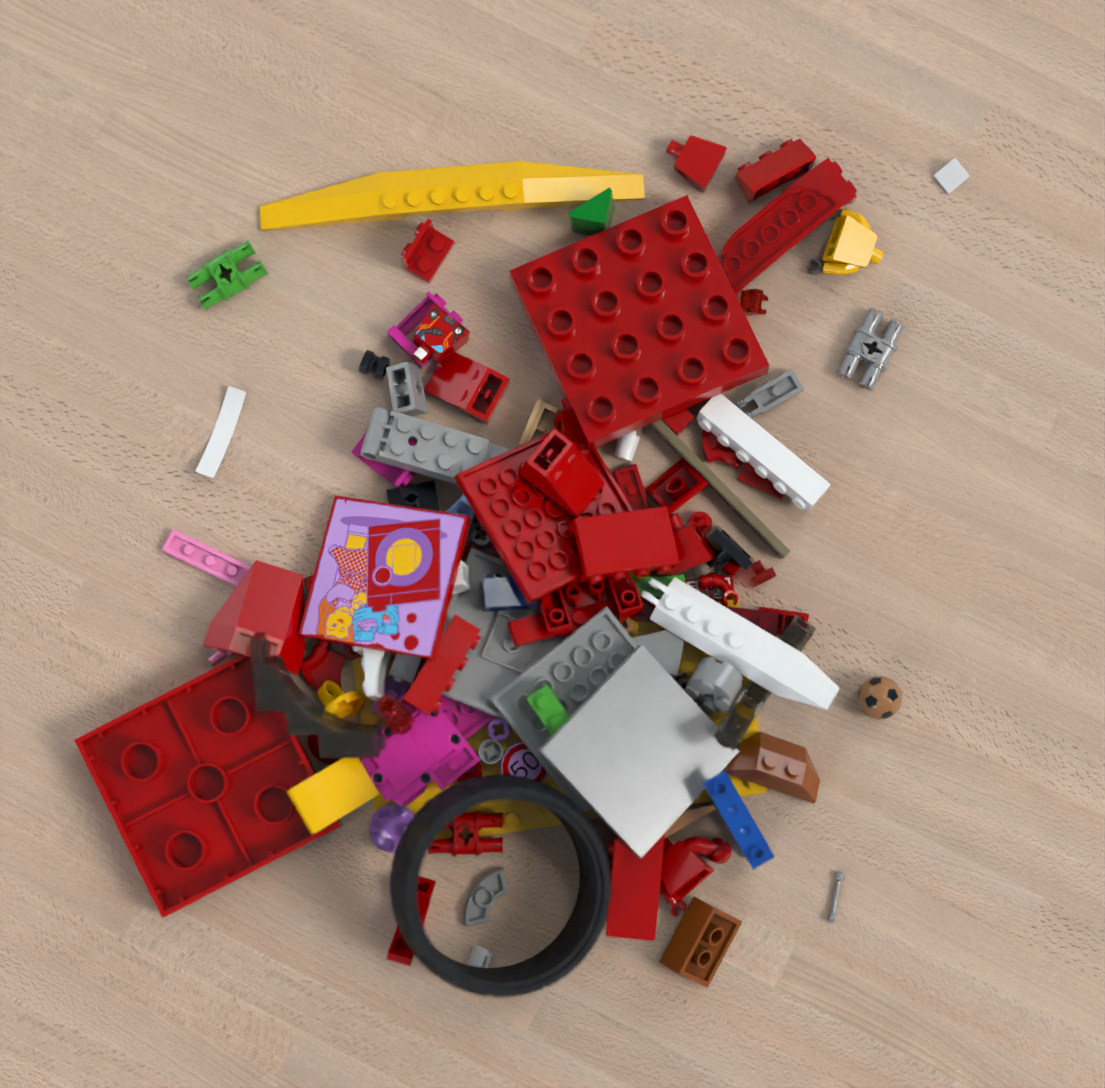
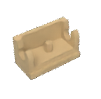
[518,400,561,446]

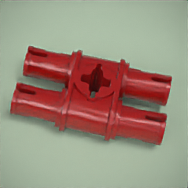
[428,810,503,857]

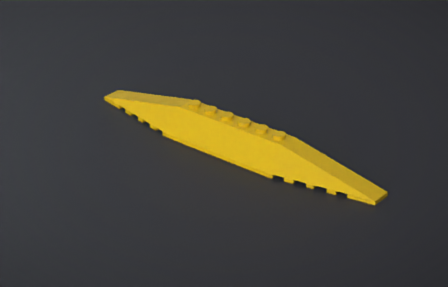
[260,161,645,231]

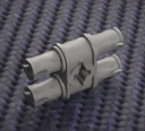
[837,308,905,391]

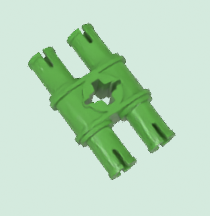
[186,240,268,310]

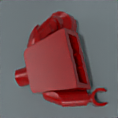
[659,836,732,917]

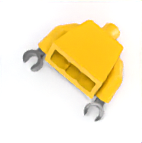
[808,209,883,276]

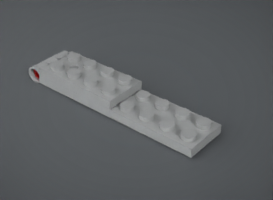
[360,408,511,485]

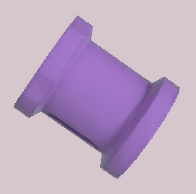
[488,719,510,740]

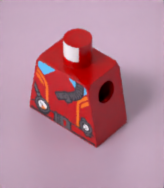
[411,303,470,364]

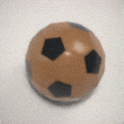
[858,676,902,720]

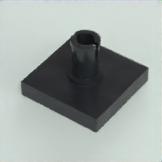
[386,480,440,511]
[707,527,755,574]

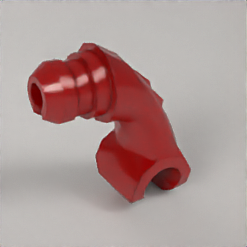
[698,572,739,607]

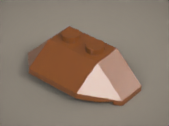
[723,732,820,804]

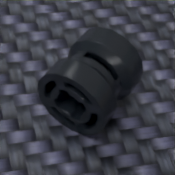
[359,350,390,381]

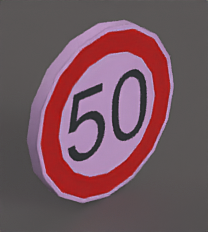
[500,742,547,782]

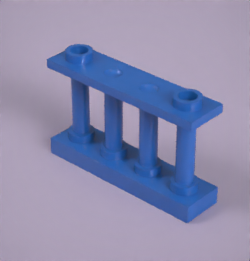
[703,770,774,869]

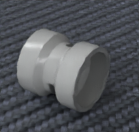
[478,739,504,764]

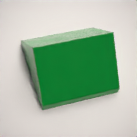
[568,187,615,236]

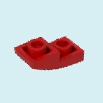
[507,613,562,646]

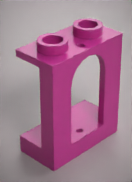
[387,291,463,369]

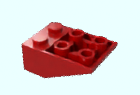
[424,352,511,425]
[519,428,605,518]

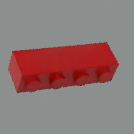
[402,614,481,717]

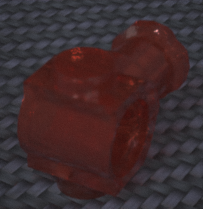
[376,695,415,735]

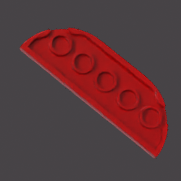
[720,188,844,295]

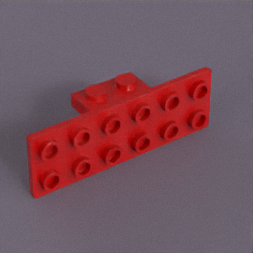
[606,833,665,941]

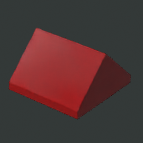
[645,459,708,516]

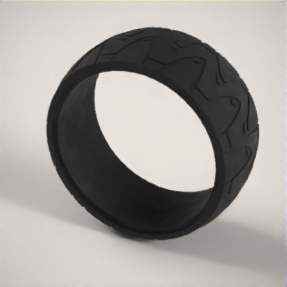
[390,775,611,997]

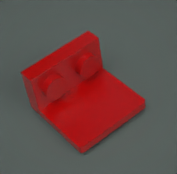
[401,219,455,283]

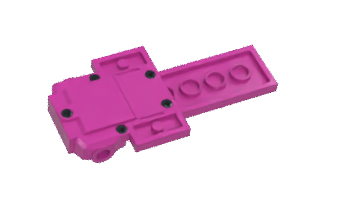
[357,691,495,805]

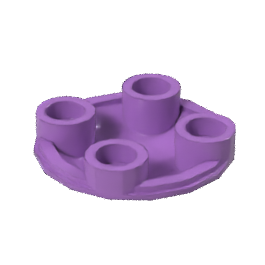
[369,804,415,853]

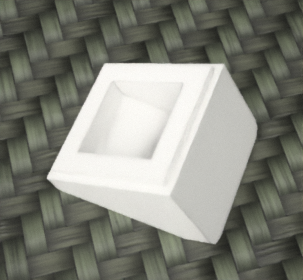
[934,158,970,195]

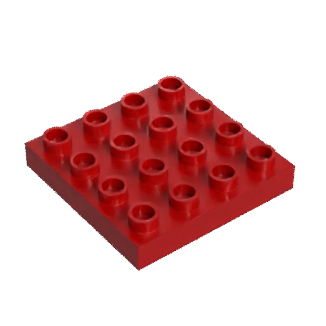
[509,195,769,450]
[74,655,343,918]

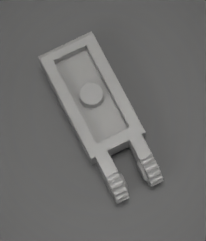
[734,369,804,419]

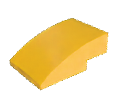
[287,751,379,834]

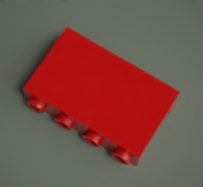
[568,506,680,584]

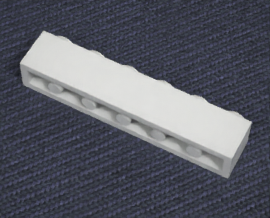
[696,394,831,512]

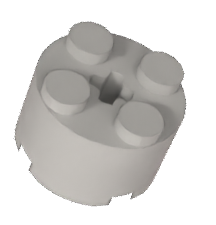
[684,657,743,715]

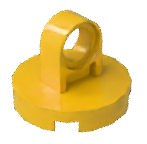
[317,681,365,729]

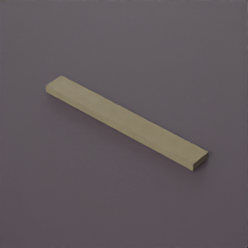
[649,420,790,559]

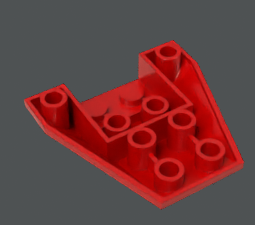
[203,560,305,675]
[541,576,644,636]

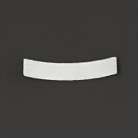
[196,386,246,478]

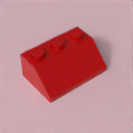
[735,138,816,203]

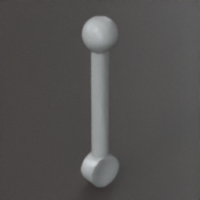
[828,872,845,923]

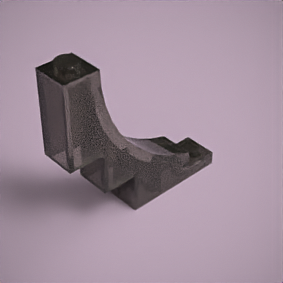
[251,632,386,758]

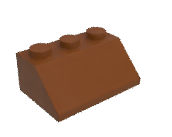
[659,896,742,987]

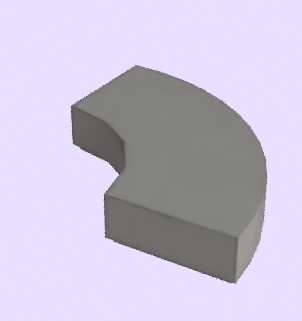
[465,868,509,927]

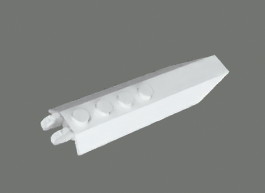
[640,577,840,710]

